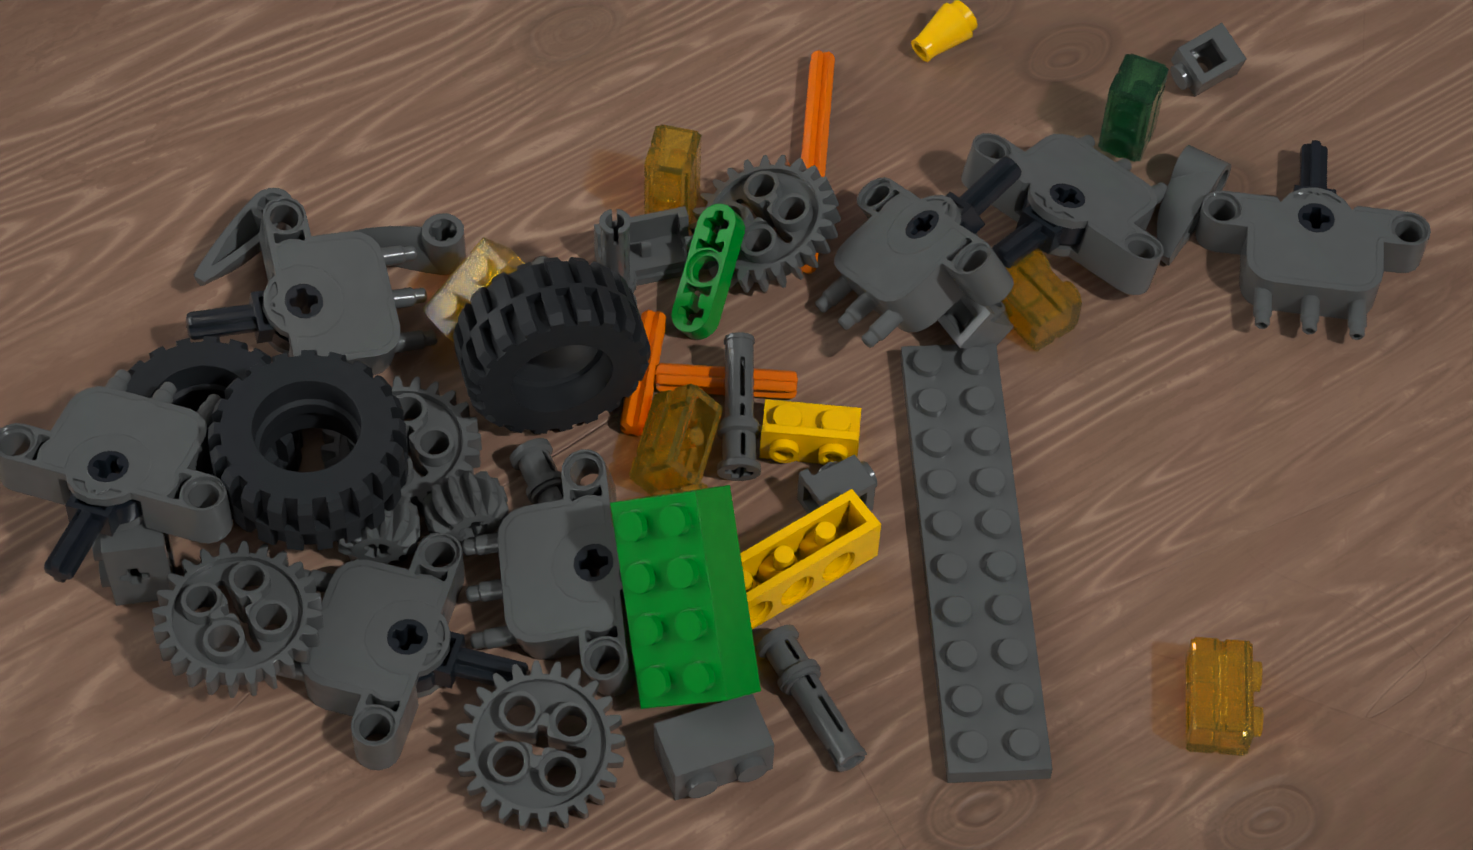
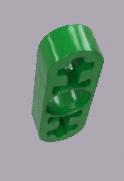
[671,204,745,340]

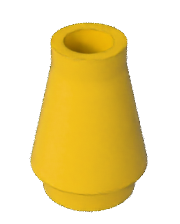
[911,0,978,62]

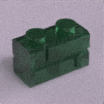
[1098,53,1169,162]

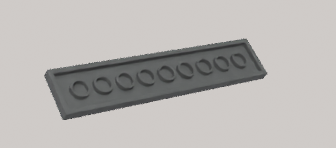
[900,343,1053,783]

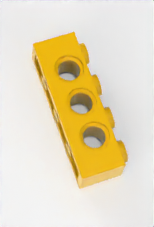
[740,489,881,629]

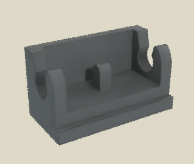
[594,206,693,286]

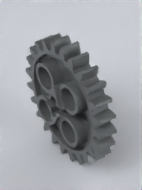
[689,155,841,293]
[321,376,482,518]
[152,541,324,698]
[455,660,625,832]

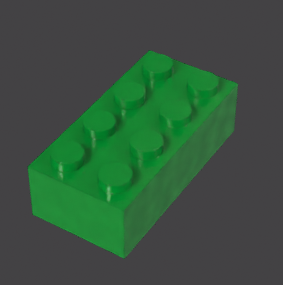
[610,485,761,709]

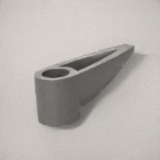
[1157,145,1231,266]
[193,188,292,286]
[353,213,466,275]

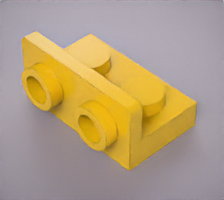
[759,399,862,465]

